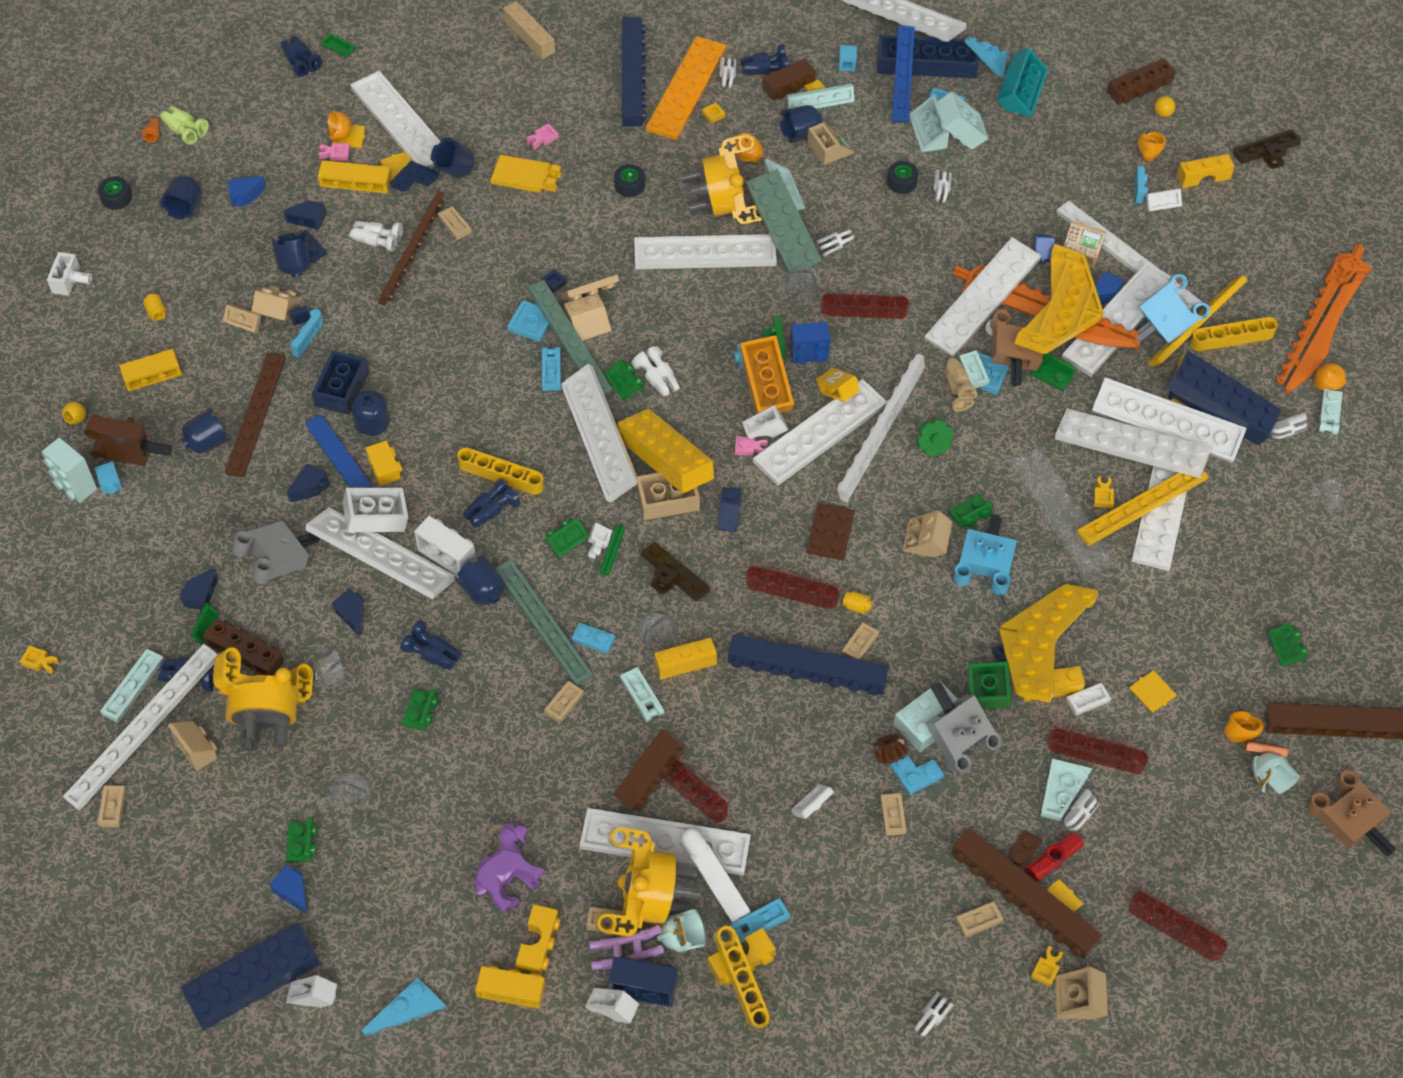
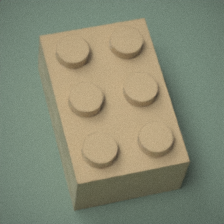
[636,473,700,520]

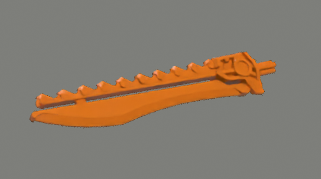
[1276,244,1373,393]
[952,264,1140,350]

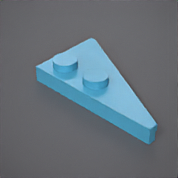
[965,37,1008,77]
[361,978,446,1035]

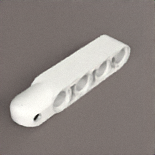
[681,828,750,923]

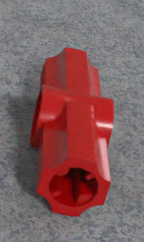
[1025,832,1084,882]

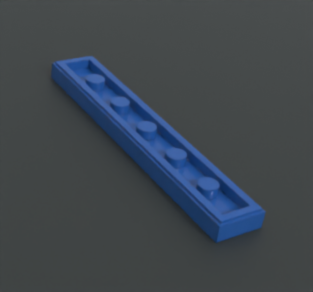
[892,25,915,123]
[305,414,373,488]

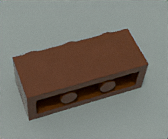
[762,59,816,101]

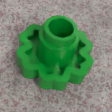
[916,418,954,456]

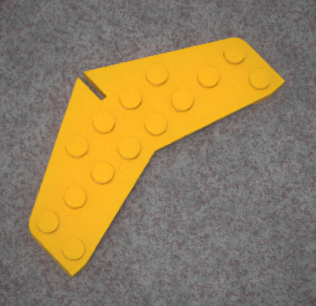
[1014,244,1104,354]
[999,584,1098,703]

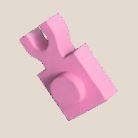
[526,123,559,150]
[319,143,350,161]
[735,436,768,456]

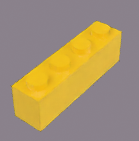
[318,160,392,193]

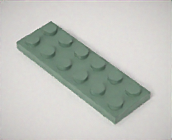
[745,169,822,275]

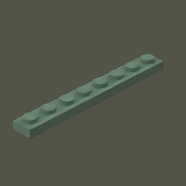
[528,280,612,396]
[495,560,593,687]

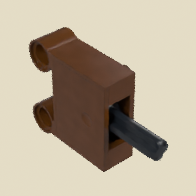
[84,414,172,466]

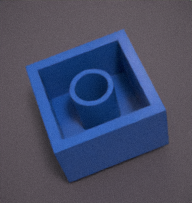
[789,322,830,364]

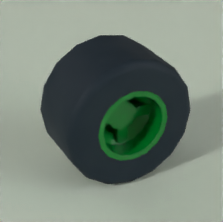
[887,161,918,194]
[614,164,645,197]
[98,177,132,210]

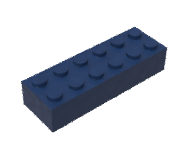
[877,35,979,79]
[1165,351,1281,445]
[180,922,320,1031]

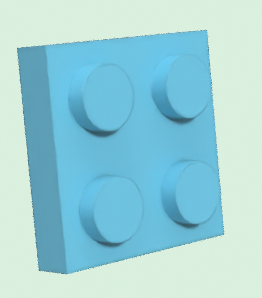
[507,300,550,342]

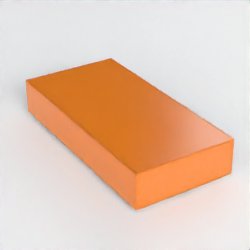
[1244,741,1288,757]

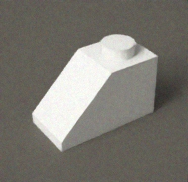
[286,975,337,1007]

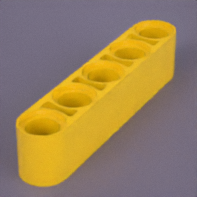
[1190,317,1278,351]
[457,448,544,495]
[713,926,770,1028]

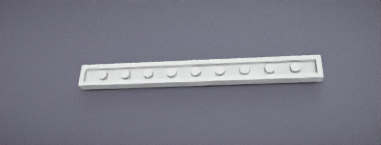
[1056,201,1202,311]
[837,354,925,502]
[63,644,217,811]

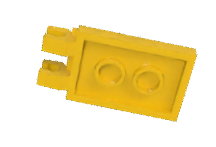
[490,155,562,193]

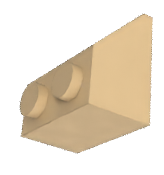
[564,293,612,341]
[168,721,218,772]
[1055,967,1108,1019]

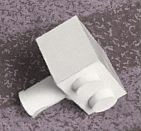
[47,252,92,296]

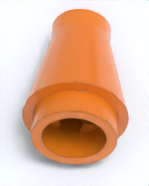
[142,118,159,143]

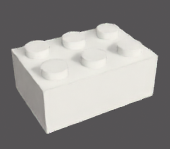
[342,488,408,532]
[414,516,476,578]

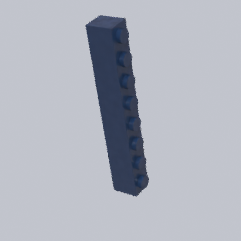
[622,17,646,127]
[728,634,889,696]

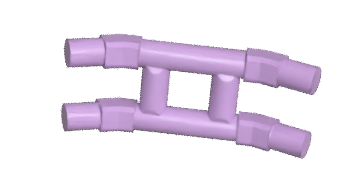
[589,925,664,970]

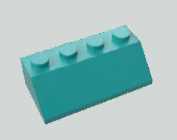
[997,47,1048,117]

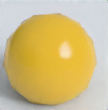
[1154,96,1176,117]
[62,402,86,425]

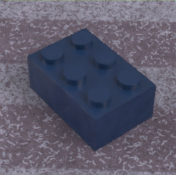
[312,350,369,415]
[608,956,678,1008]

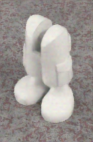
[349,221,403,252]
[631,346,680,397]

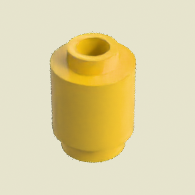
[143,294,166,321]
[843,591,873,615]

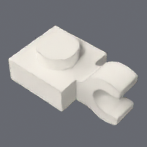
[588,523,612,559]

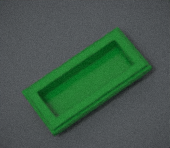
[320,33,356,58]
[190,603,219,645]

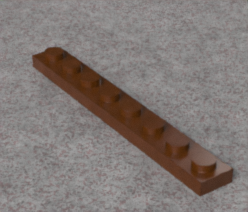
[378,191,444,306]
[225,352,286,478]

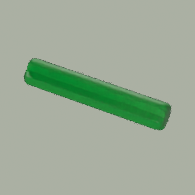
[600,525,625,576]

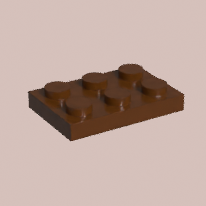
[806,503,855,561]

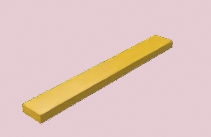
[1148,275,1247,367]
[1076,471,1208,547]

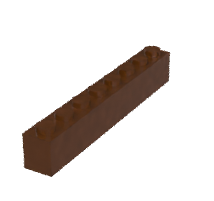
[1264,702,1403,739]
[951,828,1102,959]

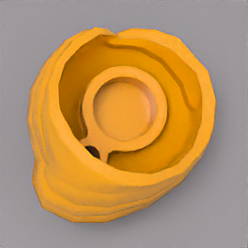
[328,111,352,140]
[735,132,763,163]
[1137,132,1166,161]
[1313,363,1346,391]
[1224,711,1264,743]

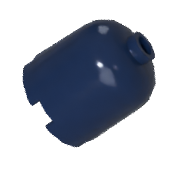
[780,105,823,143]
[431,137,475,178]
[160,175,202,220]
[272,233,311,277]
[351,390,391,436]
[181,408,230,454]
[455,556,504,606]

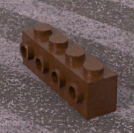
[1107,58,1176,105]
[203,618,284,676]
[613,729,686,811]

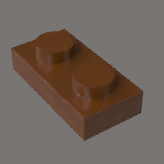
[1007,830,1042,872]

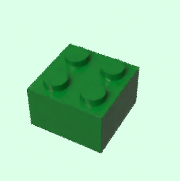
[968,662,1011,709]

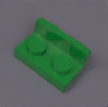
[762,317,785,359]
[1031,353,1076,392]
[604,359,645,401]
[948,493,994,529]
[543,518,589,558]
[1268,622,1308,667]
[401,688,439,731]
[286,817,318,863]

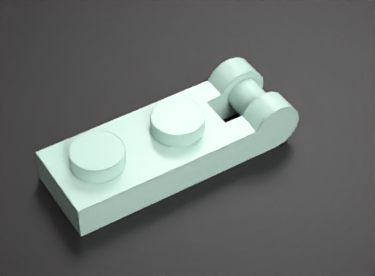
[1318,388,1343,435]
[620,667,664,723]

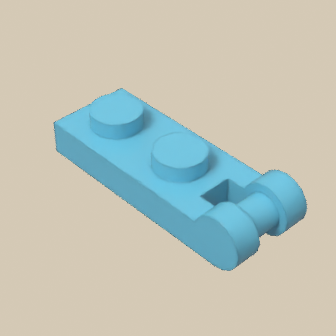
[290,309,323,358]
[542,347,561,391]
[730,898,790,945]

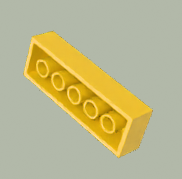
[618,408,714,493]

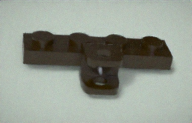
[1233,129,1301,169]
[641,542,710,602]

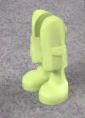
[160,105,209,145]

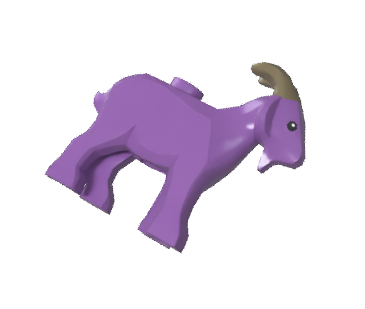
[474,823,546,913]

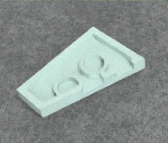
[1040,759,1092,821]

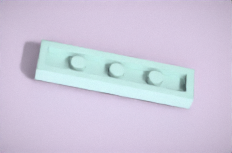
[787,83,854,109]
[100,649,164,723]

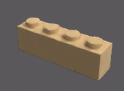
[503,1,555,59]

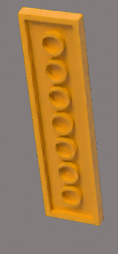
[646,36,727,140]

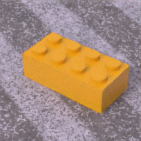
[739,335,794,414]

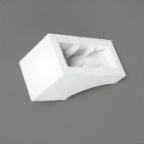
[742,405,788,439]
[585,988,639,1023]

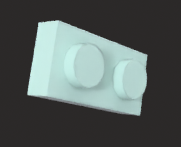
[959,350,990,389]

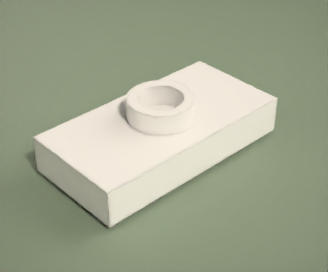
[1146,188,1182,211]
[1066,682,1111,716]
[791,784,834,819]

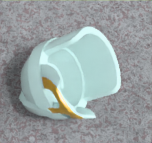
[1252,753,1300,793]
[657,909,706,952]

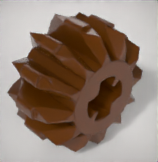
[874,733,909,765]

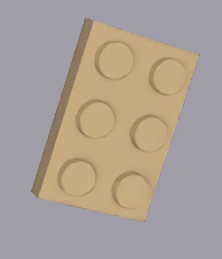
[560,275,619,302]

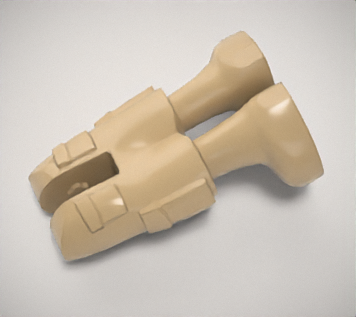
[944,358,978,412]

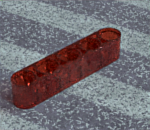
[820,293,909,319]
[746,566,839,609]
[1047,729,1148,774]
[663,760,728,823]
[1128,892,1227,961]

